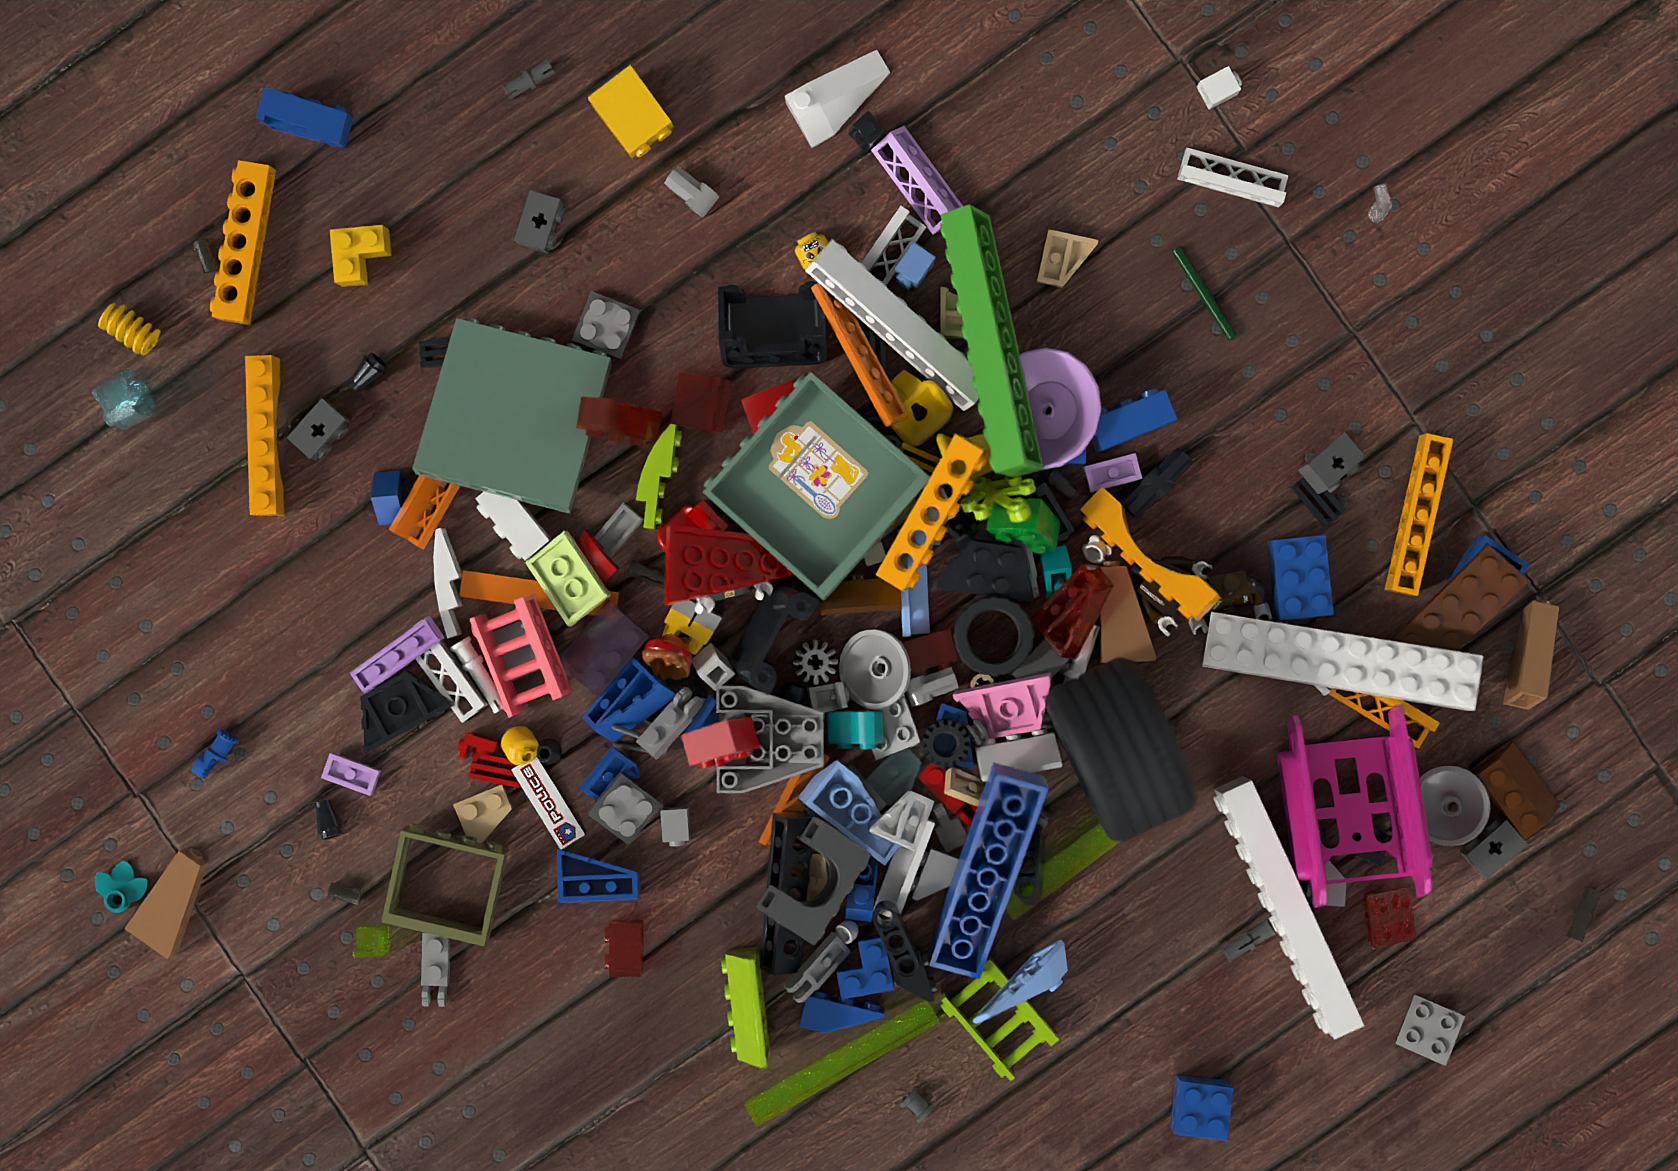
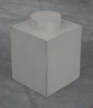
[661,806,691,846]

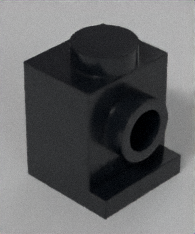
[848,111,886,154]

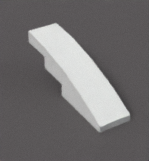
[433,528,463,638]

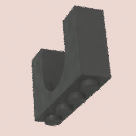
[756,817,872,945]

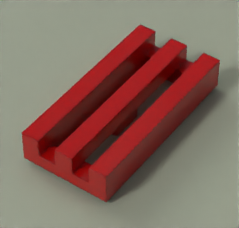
[468,752,521,788]

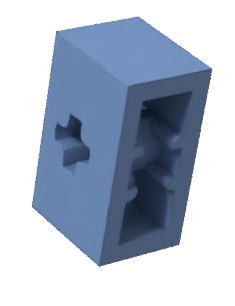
[894,242,935,291]

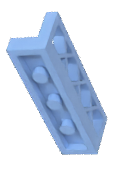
[898,529,930,636]

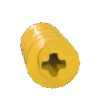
[98,303,161,356]

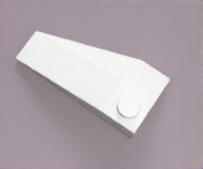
[785,50,890,148]

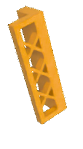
[1328,688,1440,749]

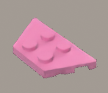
[953,672,1052,739]

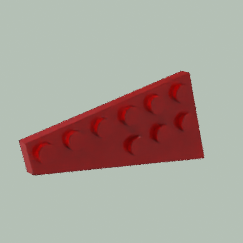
[665,525,795,606]

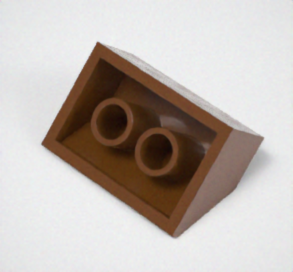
[820,574,902,615]
[1470,741,1560,840]

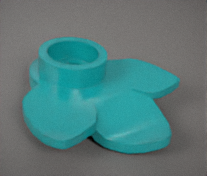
[95,860,148,913]

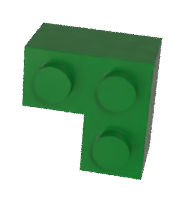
[987,499,1061,554]

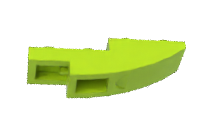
[636,424,682,530]

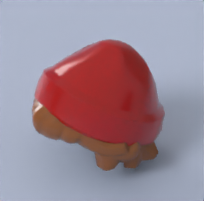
[642,633,692,680]

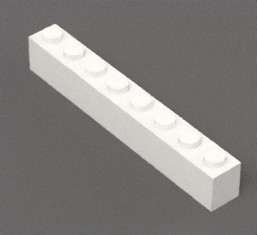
[805,240,979,411]

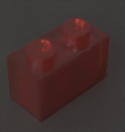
[901,628,958,677]
[605,920,644,977]

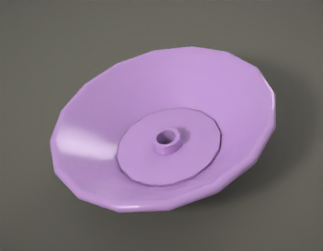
[1020,347,1101,469]

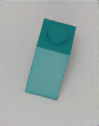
[1040,545,1074,609]

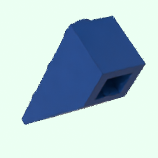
[845,855,878,922]
[800,989,884,1033]

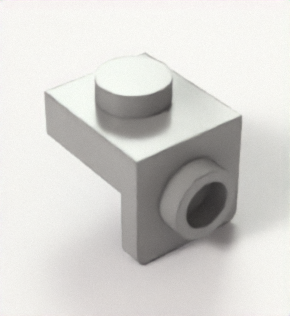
[806,681,849,713]

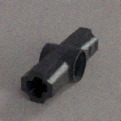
[1121,447,1194,519]

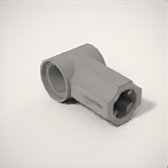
[664,166,719,218]
[905,667,959,707]

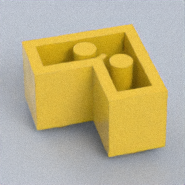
[330,225,391,287]

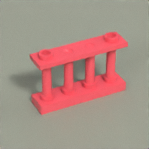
[470,594,573,718]

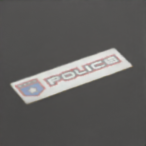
[511,757,585,849]

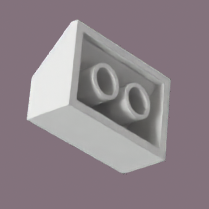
[975,728,1062,782]

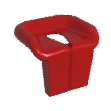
[657,500,729,552]

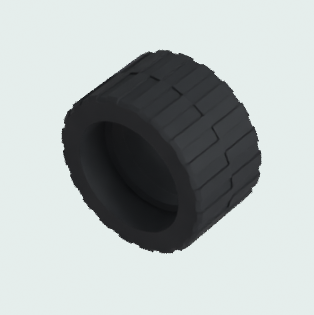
[953,596,1034,676]

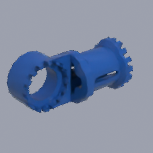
[191,728,239,779]

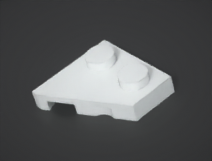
[869,791,934,851]

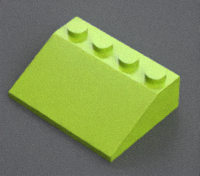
[721,947,770,1068]

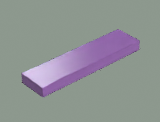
[350,616,445,694]

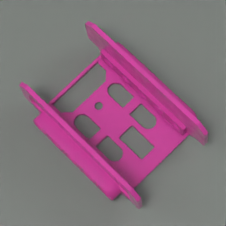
[1277,705,1432,908]

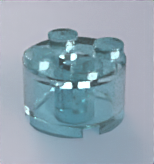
[92,369,155,430]

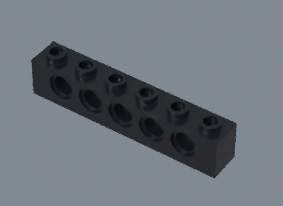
[760,811,813,976]

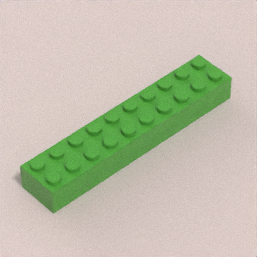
[940,204,1044,478]

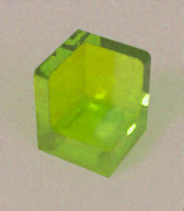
[352,926,389,958]

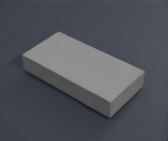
[594,502,644,559]

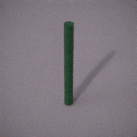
[1171,247,1237,341]

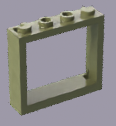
[381,824,509,946]

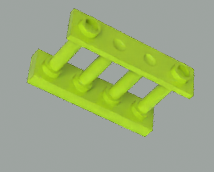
[940,955,1059,1081]

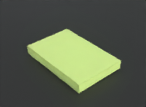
[525,531,611,626]

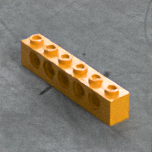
[210,160,276,325]
[1385,433,1453,596]
[876,434,988,591]

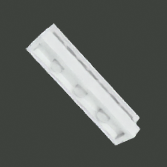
[1177,148,1288,207]
[862,206,927,286]
[414,620,488,723]
[873,818,935,919]

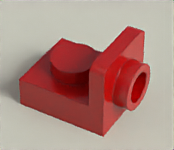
[457,732,500,760]

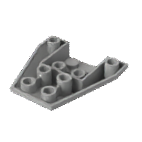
[716,686,824,793]

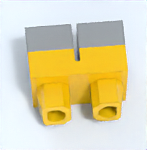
[662,599,724,655]

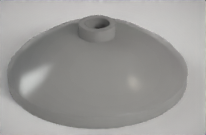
[839,629,911,709]
[1419,766,1490,846]

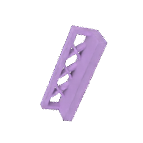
[871,126,963,235]

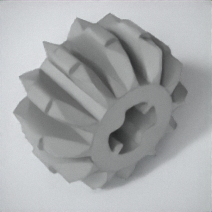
[793,640,838,685]

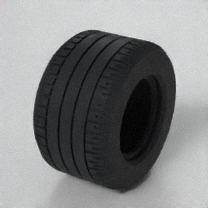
[1045,657,1198,842]

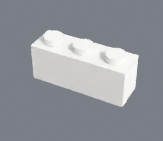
[475,492,552,561]

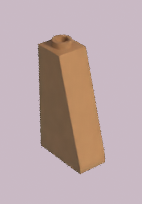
[1097,561,1156,663]
[1503,600,1559,710]
[125,848,208,959]

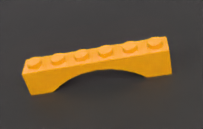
[245,355,284,516]
[1080,487,1221,621]

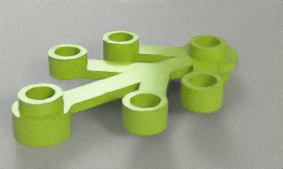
[960,475,1036,522]

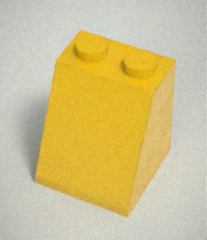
[588,65,674,159]

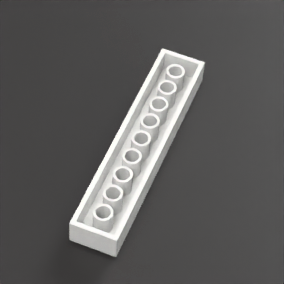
[1202,612,1483,711]
[1213,776,1364,1039]

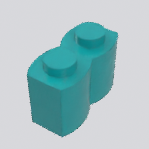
[828,711,884,749]

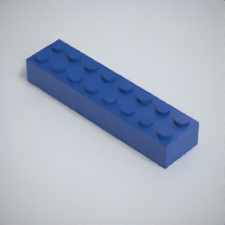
[927,762,1049,979]

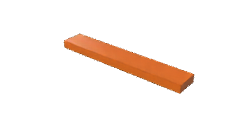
[811,283,909,427]
[459,570,620,618]

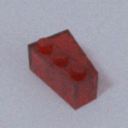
[576,397,662,447]
[1030,564,1114,659]

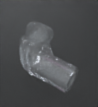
[1368,183,1392,223]

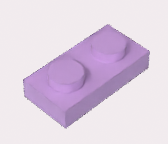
[1083,453,1142,493]
[321,752,381,796]

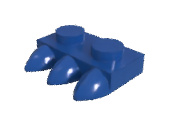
[579,746,640,801]

